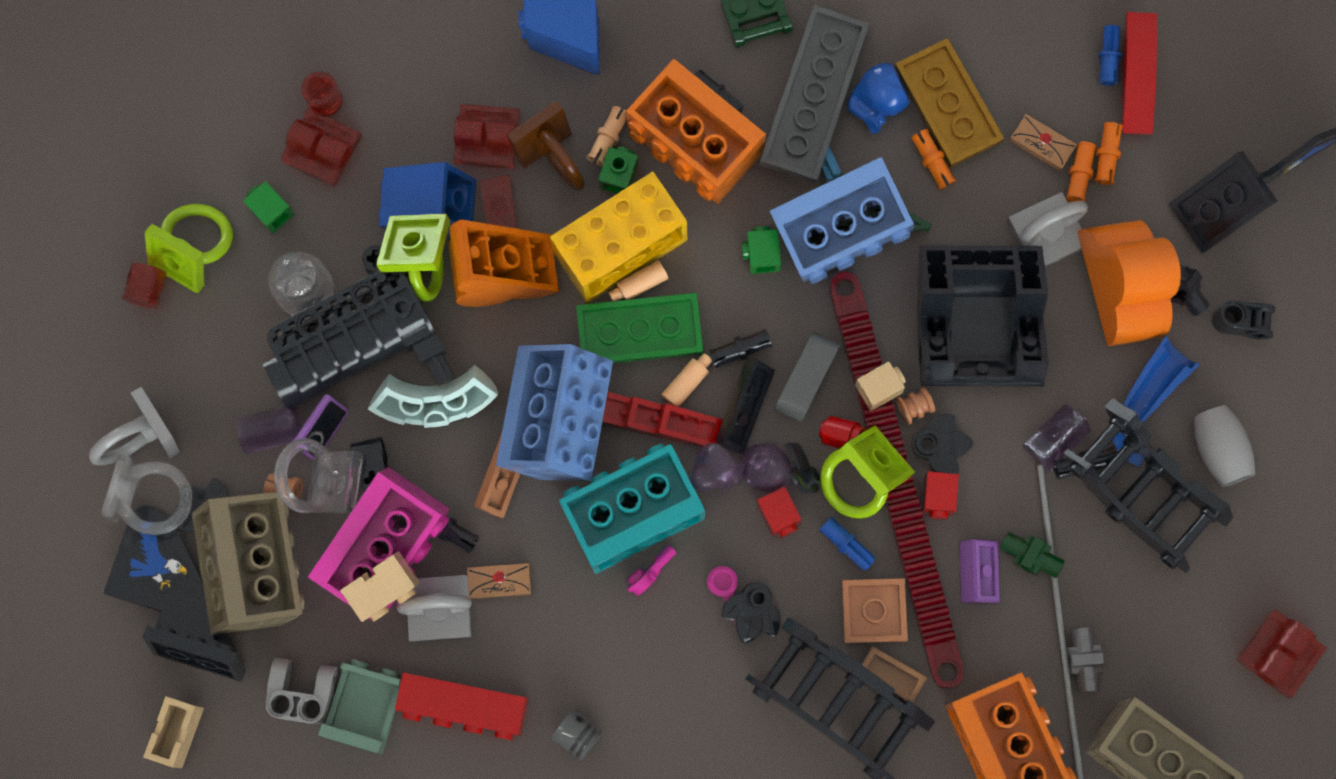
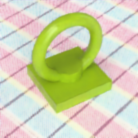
[145,204,233,294]
[376,214,450,302]
[820,425,915,519]

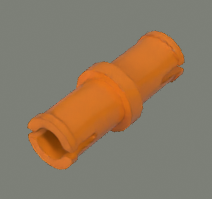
[1094,122,1123,185]
[910,129,956,190]
[1066,141,1097,202]

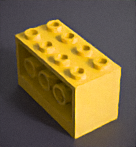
[550,171,688,304]

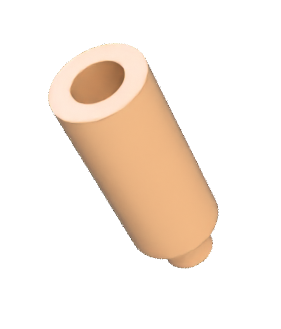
[608,260,668,301]
[661,353,713,407]

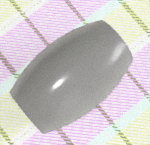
[1194,405,1255,487]

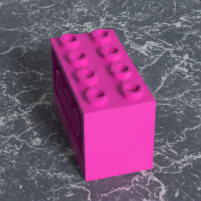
[308,467,450,620]

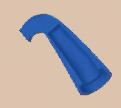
[1113,336,1200,468]

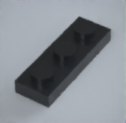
[715,357,775,454]

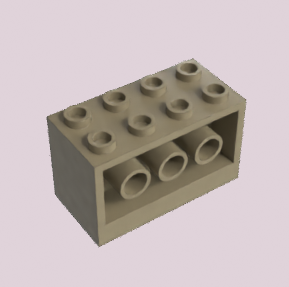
[192,491,304,635]
[1084,697,1244,779]

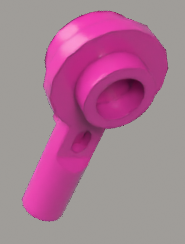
[626,545,676,596]
[707,566,738,624]

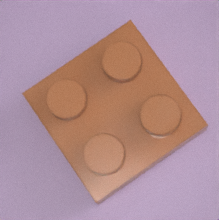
[842,578,908,644]

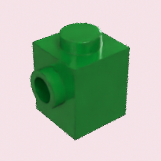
[598,147,639,194]
[741,226,781,274]

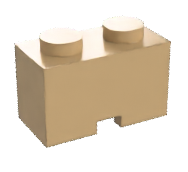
[340,551,420,622]
[143,696,204,768]

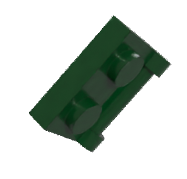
[721,0,793,48]

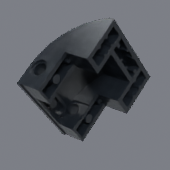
[917,246,1049,386]

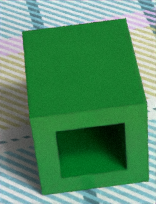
[243,181,295,234]

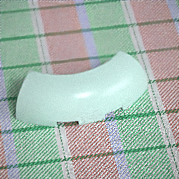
[368,364,498,428]

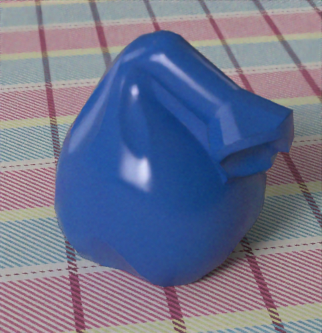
[848,63,910,134]

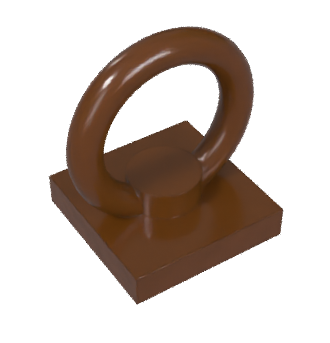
[507,100,585,191]

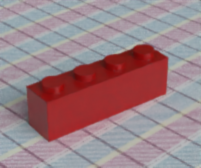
[395,673,529,741]

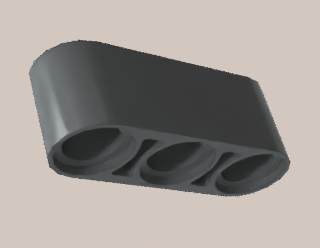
[775,332,841,422]

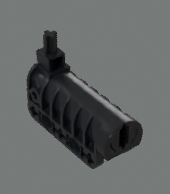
[262,270,455,410]

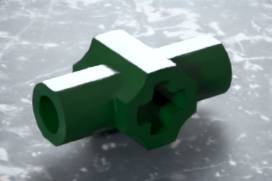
[1000,532,1065,578]

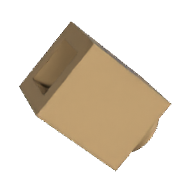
[855,361,906,411]

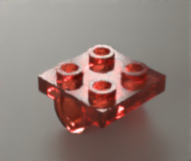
[454,104,520,169]
[280,108,362,187]
[1236,610,1327,699]

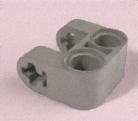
[266,657,338,724]

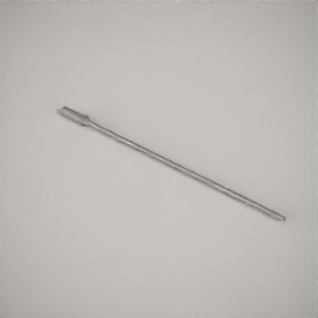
[1037,465,1083,779]

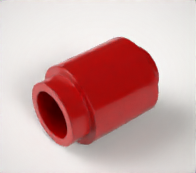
[819,416,867,449]

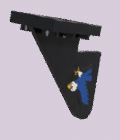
[1169,128,1336,253]
[103,505,246,682]

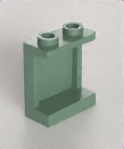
[318,659,401,754]

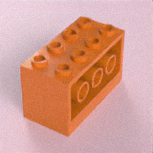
[626,59,766,204]
[945,672,1076,779]

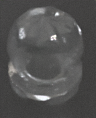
[268,251,335,319]

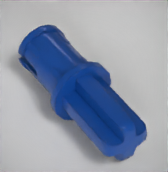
[1098,25,1122,86]
[819,517,876,571]

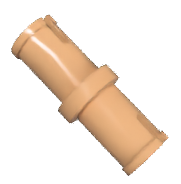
[586,106,627,167]

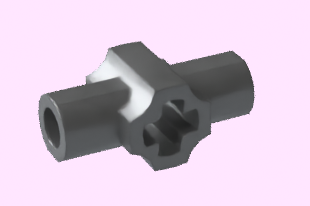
[1067,627,1104,692]

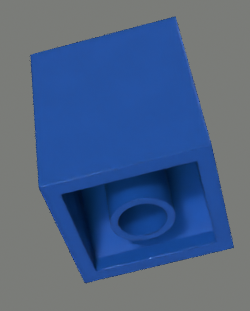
[518,0,600,74]
[378,162,476,236]

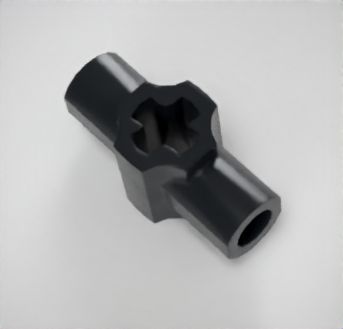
[1170,262,1210,316]

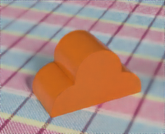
[448,219,559,307]
[1077,220,1181,347]

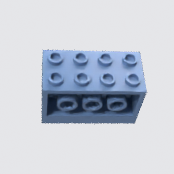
[770,157,914,284]
[496,344,613,482]

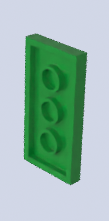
[576,293,703,364]

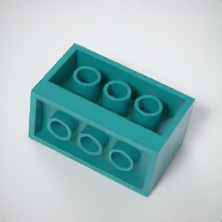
[559,443,705,574]

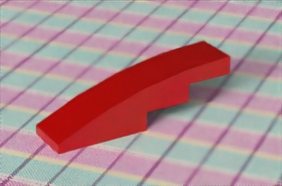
[1121,12,1157,135]
[602,392,723,449]

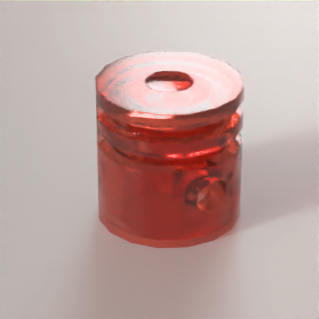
[301,71,343,117]
[121,263,167,309]

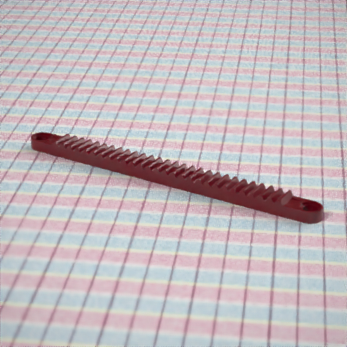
[829,272,964,688]

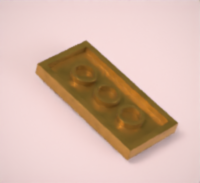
[894,38,1005,168]

